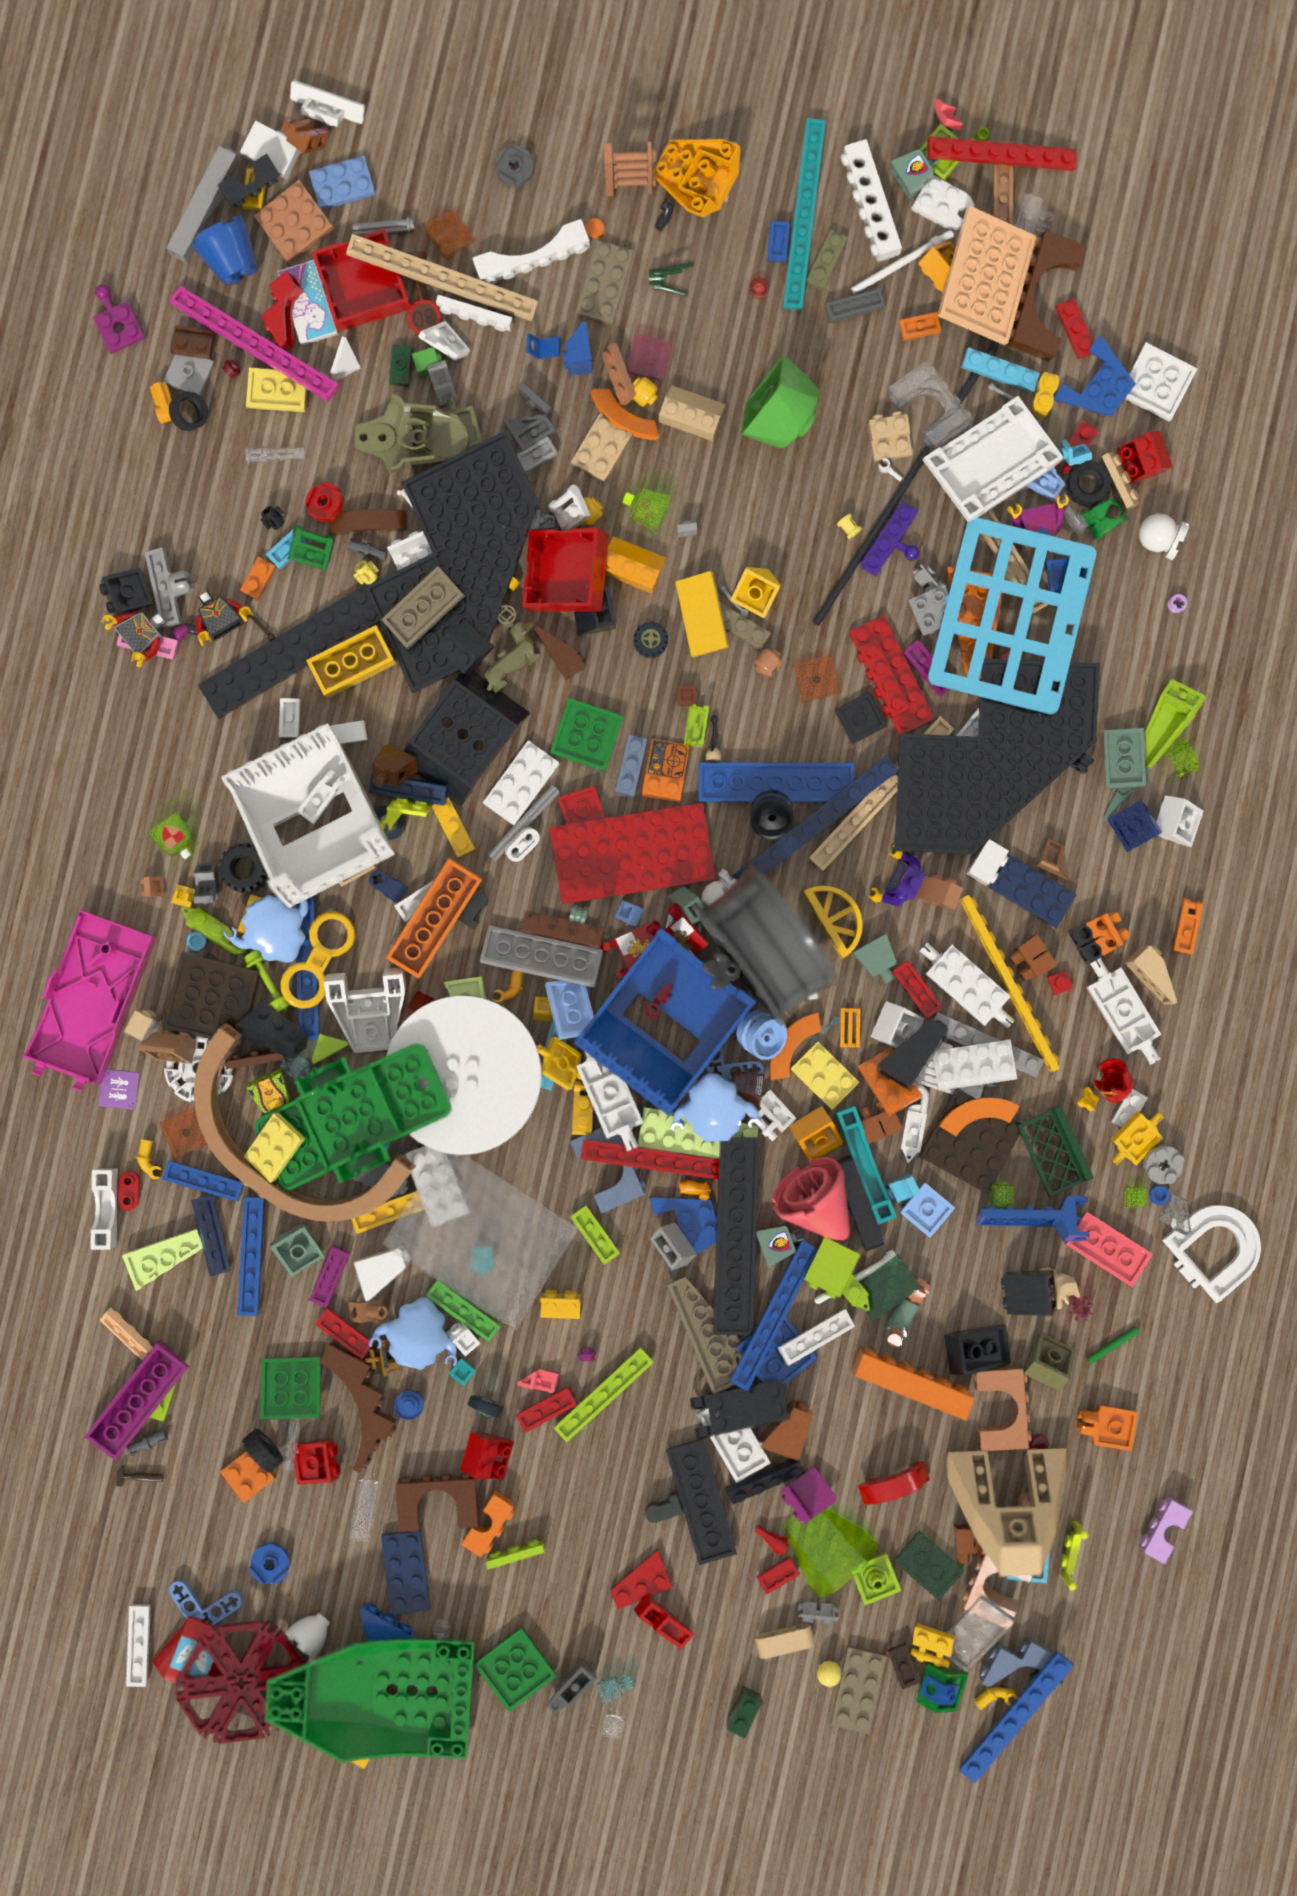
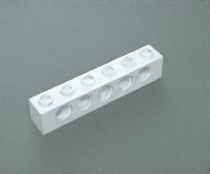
[841,139,902,262]

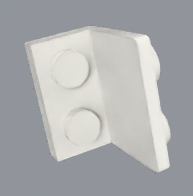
[387,531,433,570]

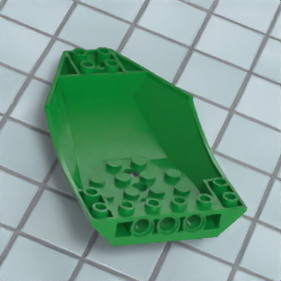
[265,1639,474,1764]

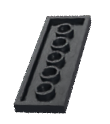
[666,1439,737,1565]

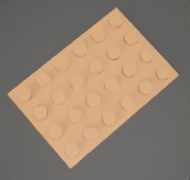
[937,206,1037,345]

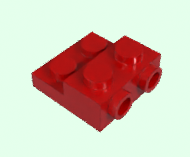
[292,1439,341,1485]

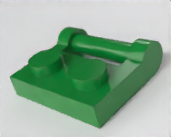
[287,525,333,570]

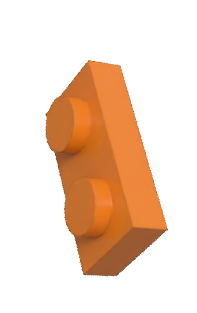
[899,312,941,341]
[240,557,277,601]

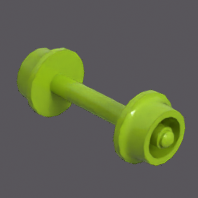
[244,950,292,1013]

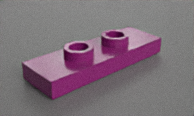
[309,1245,351,1308]

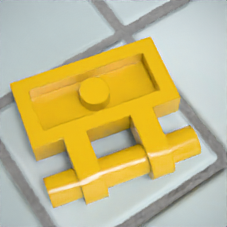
[910,1623,955,1669]

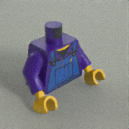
[868,845,925,906]

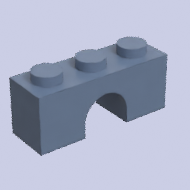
[615,735,648,798]

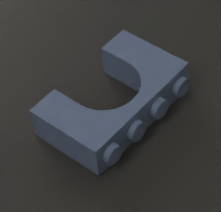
[570,1127,647,1214]

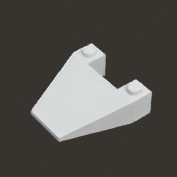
[324,967,407,1053]

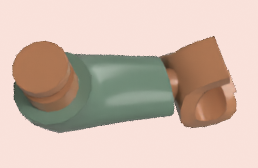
[885,1277,931,1347]

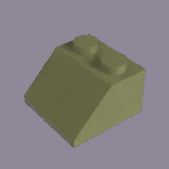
[1024,1332,1076,1391]

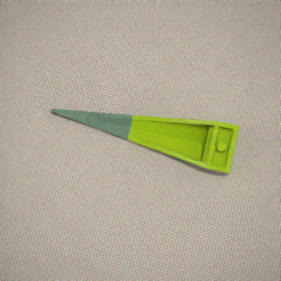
[1103,679,1206,822]

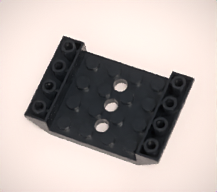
[404,671,531,807]

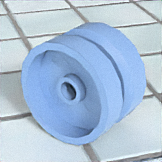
[736,1010,787,1060]

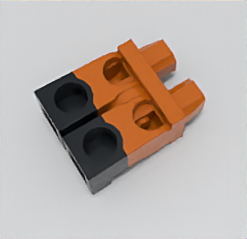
[1067,912,1130,964]

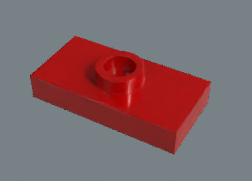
[756,1556,800,1595]

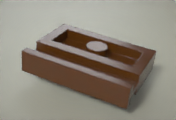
[170,326,214,359]

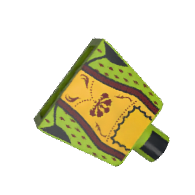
[246,1068,291,1113]

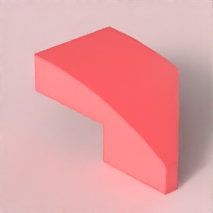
[934,98,963,131]
[517,1369,560,1393]

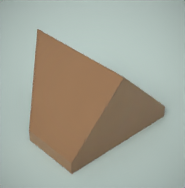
[1035,838,1070,882]

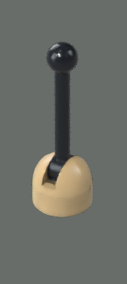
[706,715,721,763]

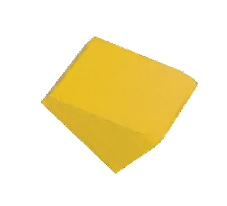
[533,996,553,1022]

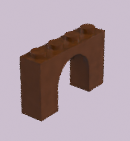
[396,1473,479,1532]

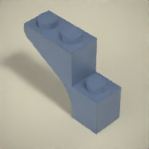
[979,1636,1052,1687]

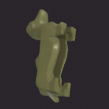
[485,620,541,693]

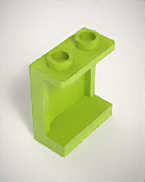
[804,1237,861,1299]

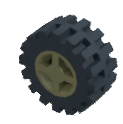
[633,621,668,658]

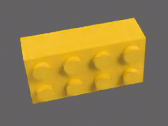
[306,625,396,699]

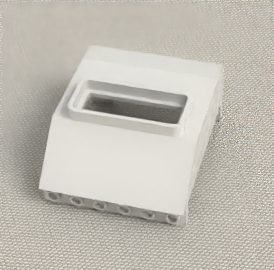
[221,723,395,908]

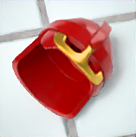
[1093,1058,1134,1103]

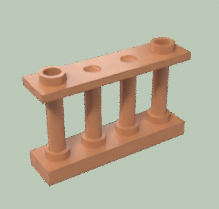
[604,141,656,196]

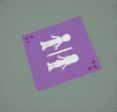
[98,1070,139,1110]

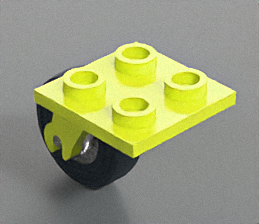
[375,797,432,840]

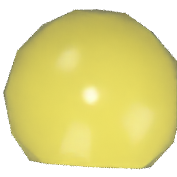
[817,1660,841,1687]

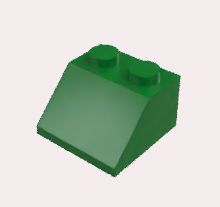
[916,1664,968,1713]

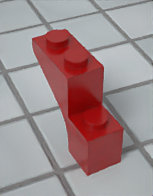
[261,271,305,351]

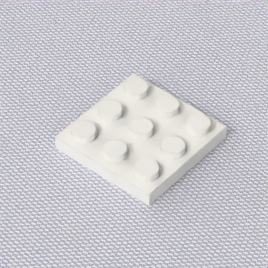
[1126,343,1197,422]

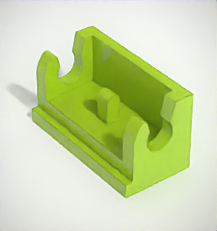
[684,704,709,748]

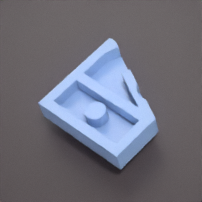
[1026,467,1065,502]

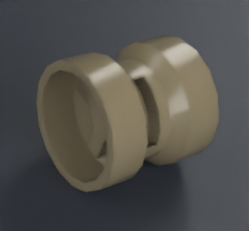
[498,605,517,628]

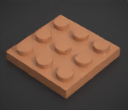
[254,180,334,264]

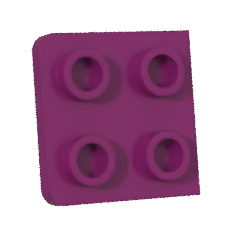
[781,1468,837,1524]

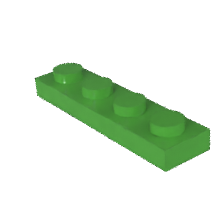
[426,1279,501,1342]

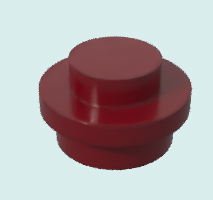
[222,360,241,378]
[1029,1433,1049,1450]

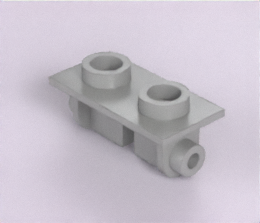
[913,564,949,594]
[797,1601,839,1625]

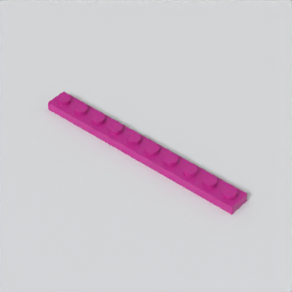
[169,286,339,402]

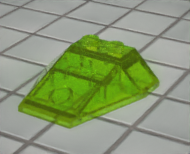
[783,1508,879,1599]

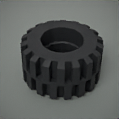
[218,843,269,893]

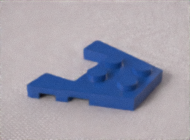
[1054,336,1136,417]
[650,1197,717,1272]

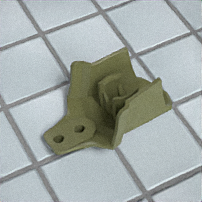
[355,394,470,474]

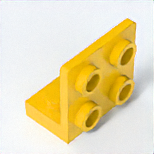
[540,1290,581,1319]

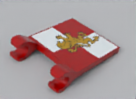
[647,903,709,955]
[602,923,655,980]

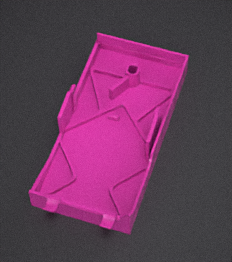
[22,910,157,1091]

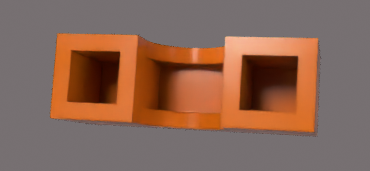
[461,1490,515,1557]

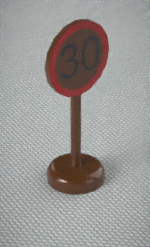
[407,251,441,334]

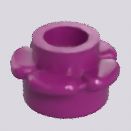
[577,1348,597,1362]

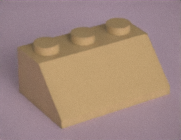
[659,385,726,441]

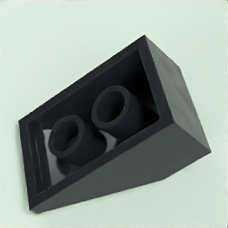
[944,1324,1011,1376]

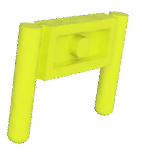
[1060,1520,1088,1590]

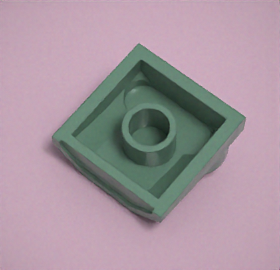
[270,1224,325,1277]

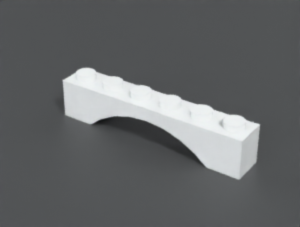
[472,219,590,285]

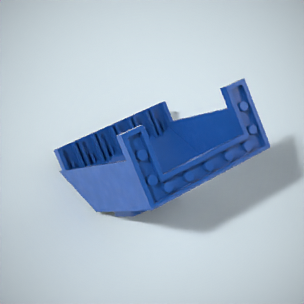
[574,928,756,1116]

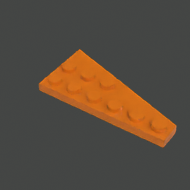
[946,567,1002,681]

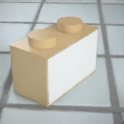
[124,1009,162,1041]

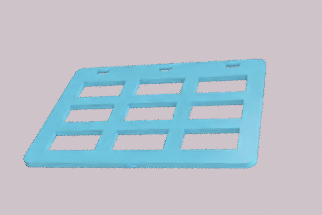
[928,518,1097,714]

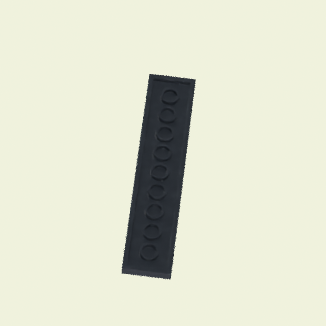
[198,586,380,719]
[713,1137,760,1336]

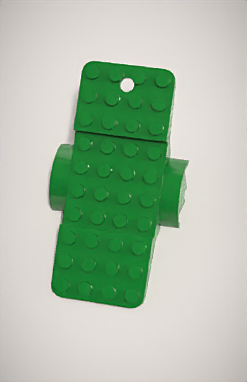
[255,1043,452,1191]

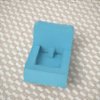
[1060,440,1092,466]

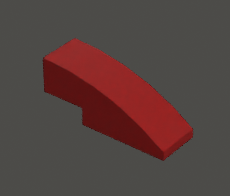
[634,1594,694,1649]

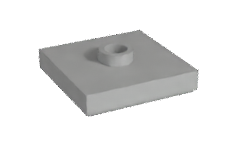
[163,354,215,396]

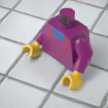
[1007,494,1069,537]

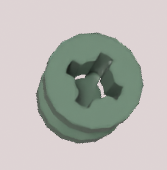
[569,903,589,923]

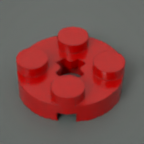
[305,482,345,522]

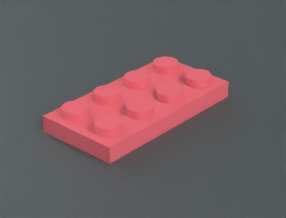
[1064,1211,1153,1287]

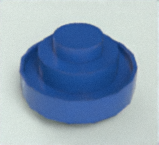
[395,1390,424,1420]

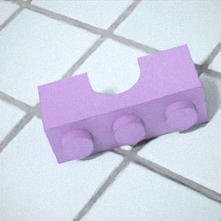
[1139,1496,1193,1564]

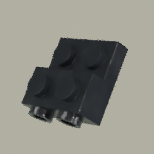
[99,568,153,616]

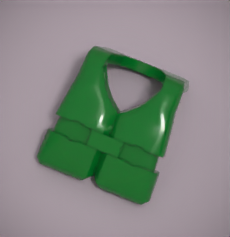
[1082,498,1129,540]

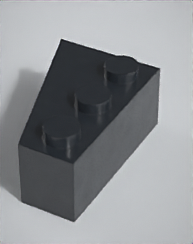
[236,1001,308,1059]

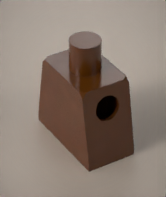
[372,744,417,787]

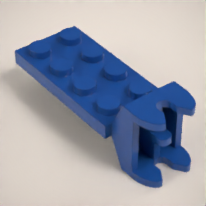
[976,1196,1090,1242]

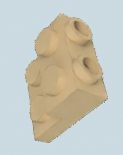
[867,412,913,462]

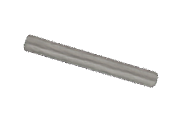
[488,785,560,861]

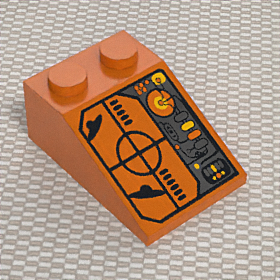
[642,739,690,803]

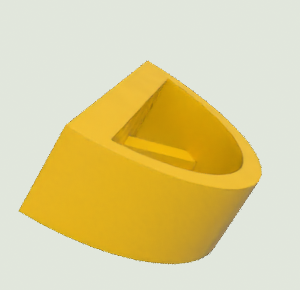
[802,886,863,959]

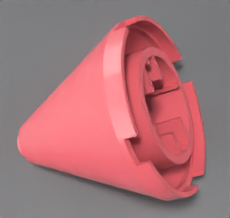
[772,1157,850,1242]

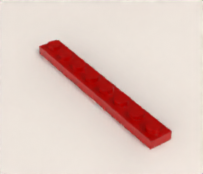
[927,136,1076,171]
[580,1140,719,1180]

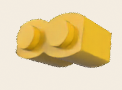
[1029,372,1059,419]

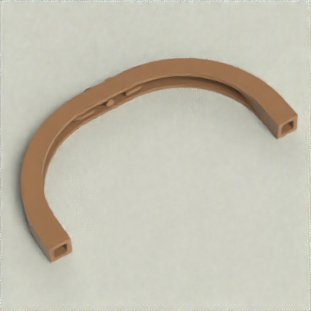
[194,1023,416,1222]

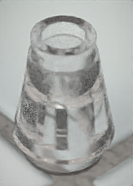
[1064,506,1090,536]

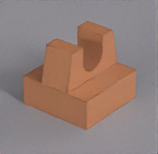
[141,877,165,897]

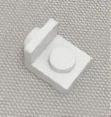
[447,1321,480,1356]

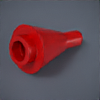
[754,1525,789,1556]

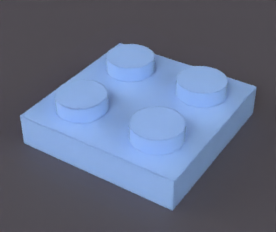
[899,1182,955,1238]

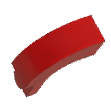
[858,1461,930,1505]

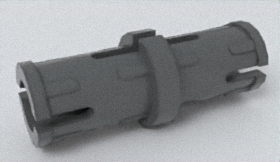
[347,538,388,562]
[127,1428,169,1456]

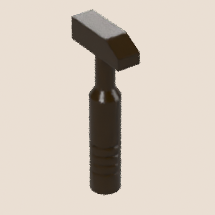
[116,1466,164,1486]

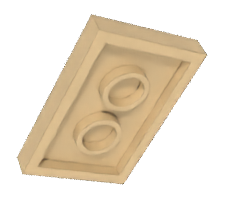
[571,413,633,483]

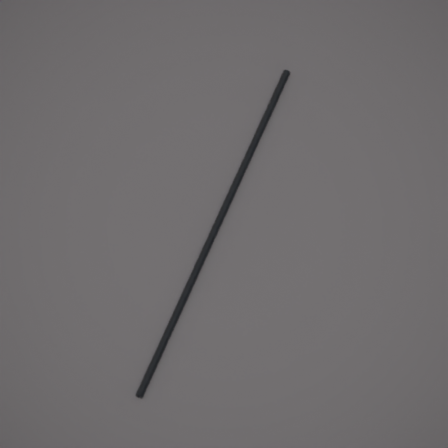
[813,304,1019,626]

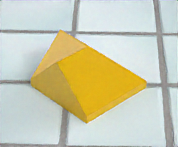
[730,567,781,618]

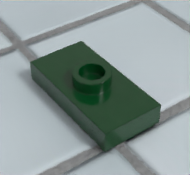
[389,345,412,386]

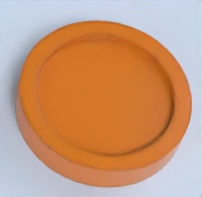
[585,218,604,239]

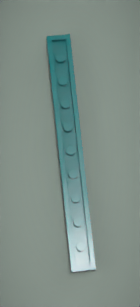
[783,118,826,311]

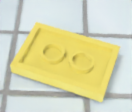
[246,368,307,412]
[790,1041,860,1110]
[244,1112,305,1183]

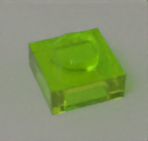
[1125,1187,1147,1207]

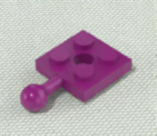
[93,284,146,354]

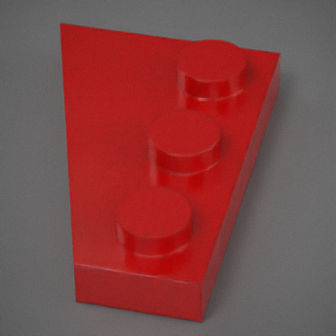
[610,1548,672,1610]

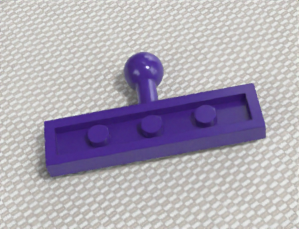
[860,501,920,577]

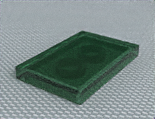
[859,1255,921,1321]
[894,1530,964,1601]

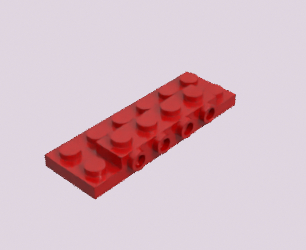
[849,615,935,736]

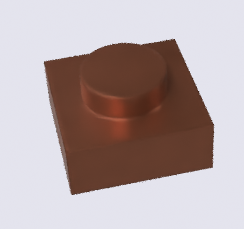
[677,685,697,706]

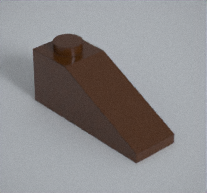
[534,626,586,681]

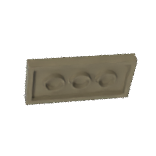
[576,240,634,326]
[381,566,465,649]
[830,1645,887,1734]

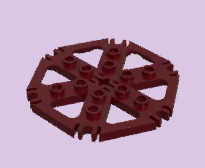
[175,1620,305,1744]

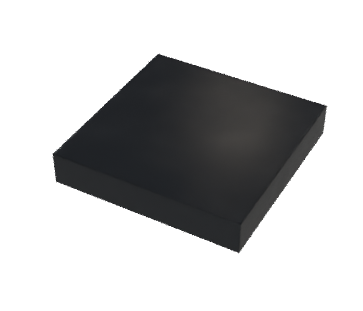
[834,692,887,745]

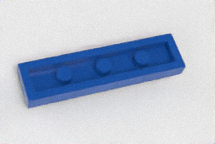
[162,1160,244,1202]

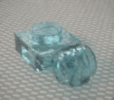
[597,1674,636,1704]

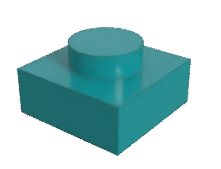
[449,1357,477,1386]

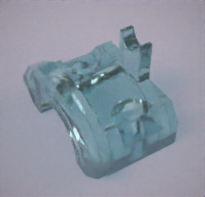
[279,1054,318,1080]

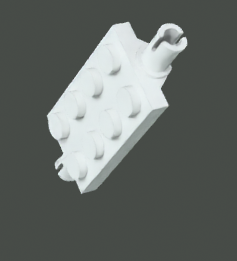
[919,942,1015,1029]
[1086,957,1161,1065]
[576,1052,643,1151]

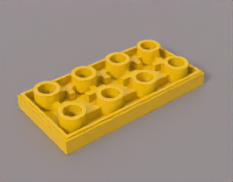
[676,571,729,657]

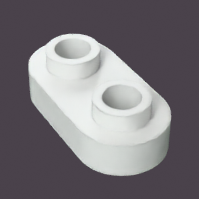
[505,827,540,862]

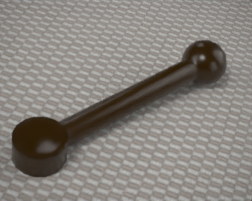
[247,612,275,641]

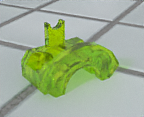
[1165,739,1200,778]

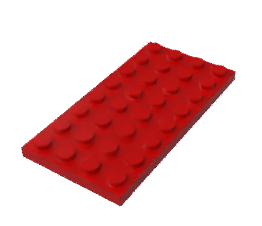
[549,803,716,905]

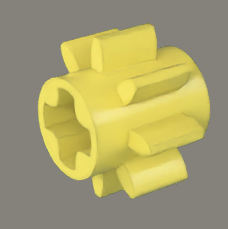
[353,560,379,585]

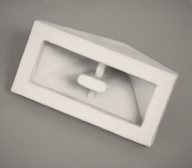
[330,337,361,380]

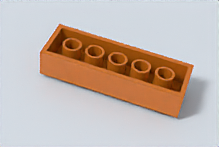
[386,857,482,979]
[851,1347,975,1421]

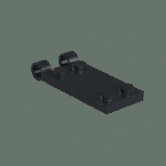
[690,1379,791,1439]

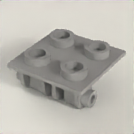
[909,584,959,636]

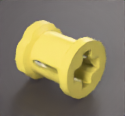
[837,513,862,540]

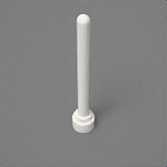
[814,1249,900,1304]

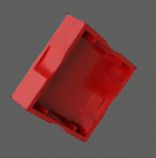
[311,228,410,332]
[522,528,609,612]

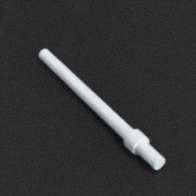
[851,230,954,295]

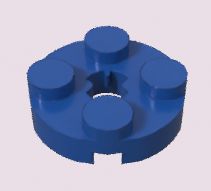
[250,1542,291,1584]

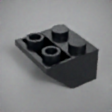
[574,586,616,636]

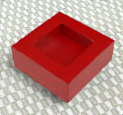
[1047,970,1073,995]

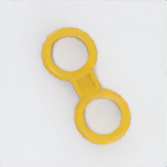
[280,911,355,1009]

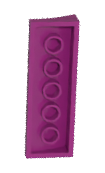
[84,1340,189,1461]

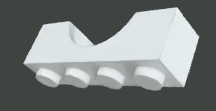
[91,1168,118,1250]

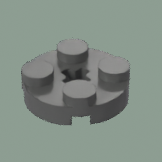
[495,146,534,188]

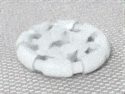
[164,1034,234,1102]

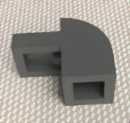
[193,863,219,905]

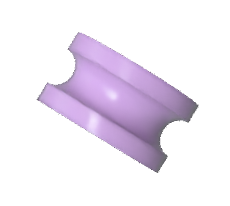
[1167,594,1187,613]

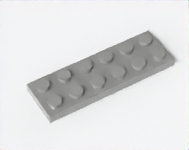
[480,925,603,988]

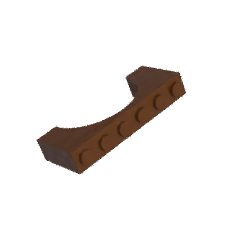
[1007,230,1088,361]

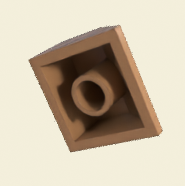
[139,1030,197,1064]

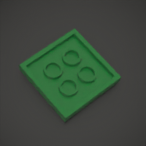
[550,698,624,772]
[260,1357,322,1420]
[474,1626,557,1712]

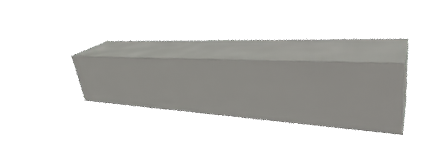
[167,146,240,264]

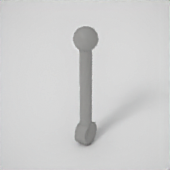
[988,383,1024,403]
[718,585,748,617]

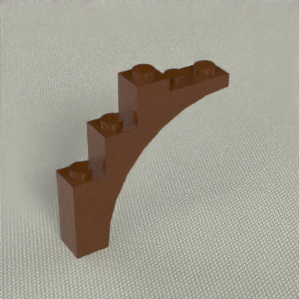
[320,1341,397,1473]

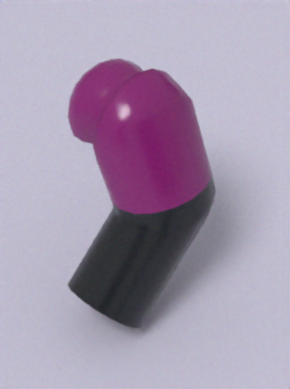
[173,623,198,641]

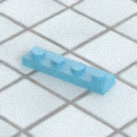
[961,347,1040,393]

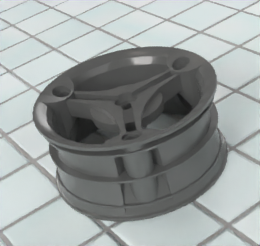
[692,863,840,1027]

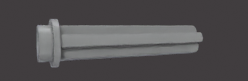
[352,217,414,236]

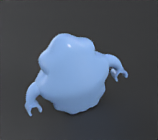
[224,895,308,963]
[672,1073,762,1142]
[369,1297,457,1370]

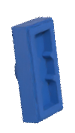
[767,220,790,262]

